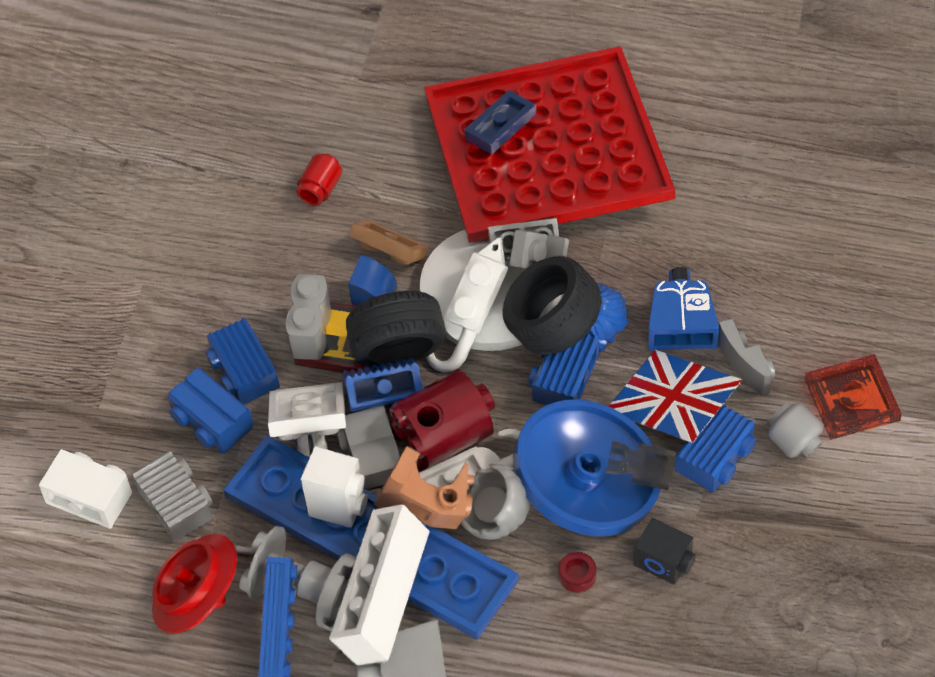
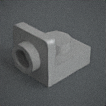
[509,230,569,268]

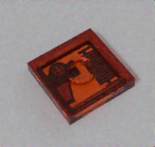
[805,354,902,440]

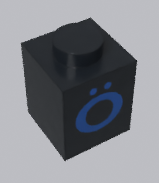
[634,518,696,585]

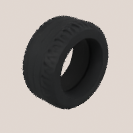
[502,256,602,355]
[346,291,446,367]

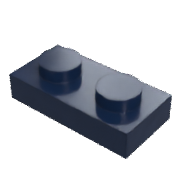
[464,90,536,155]

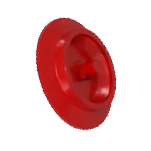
[152,534,237,634]

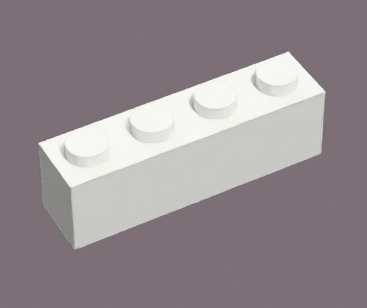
[329,504,429,665]

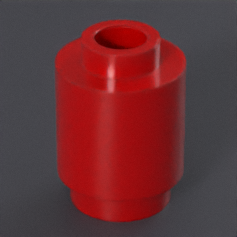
[296,154,343,206]

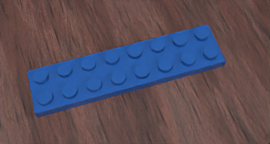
[223,435,519,640]

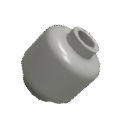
[767,402,824,458]

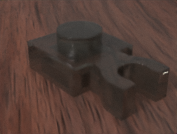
[606,441,676,491]

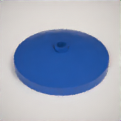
[513,399,662,536]

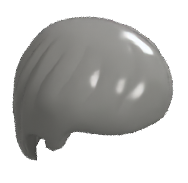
[461,463,530,540]

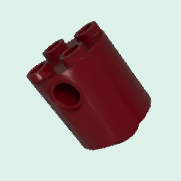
[389,369,495,471]

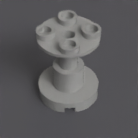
[239,526,357,632]

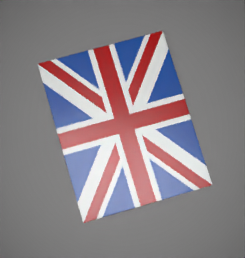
[608,350,743,443]

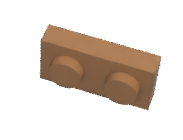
[349,220,428,265]

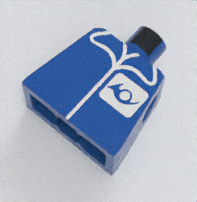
[648,267,719,350]

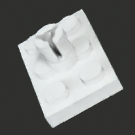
[268,382,346,456]

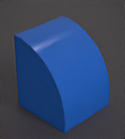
[348,255,398,306]

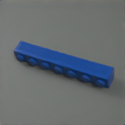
[259,557,298,677]

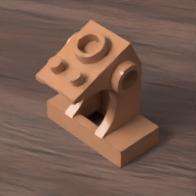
[374,446,474,529]

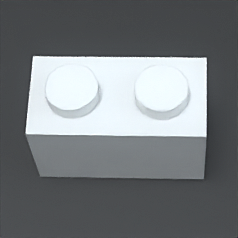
[301,447,368,528]
[39,449,132,529]

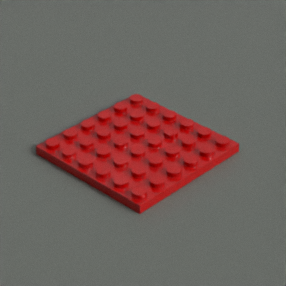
[424,46,675,243]

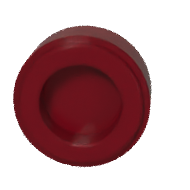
[558,552,597,593]

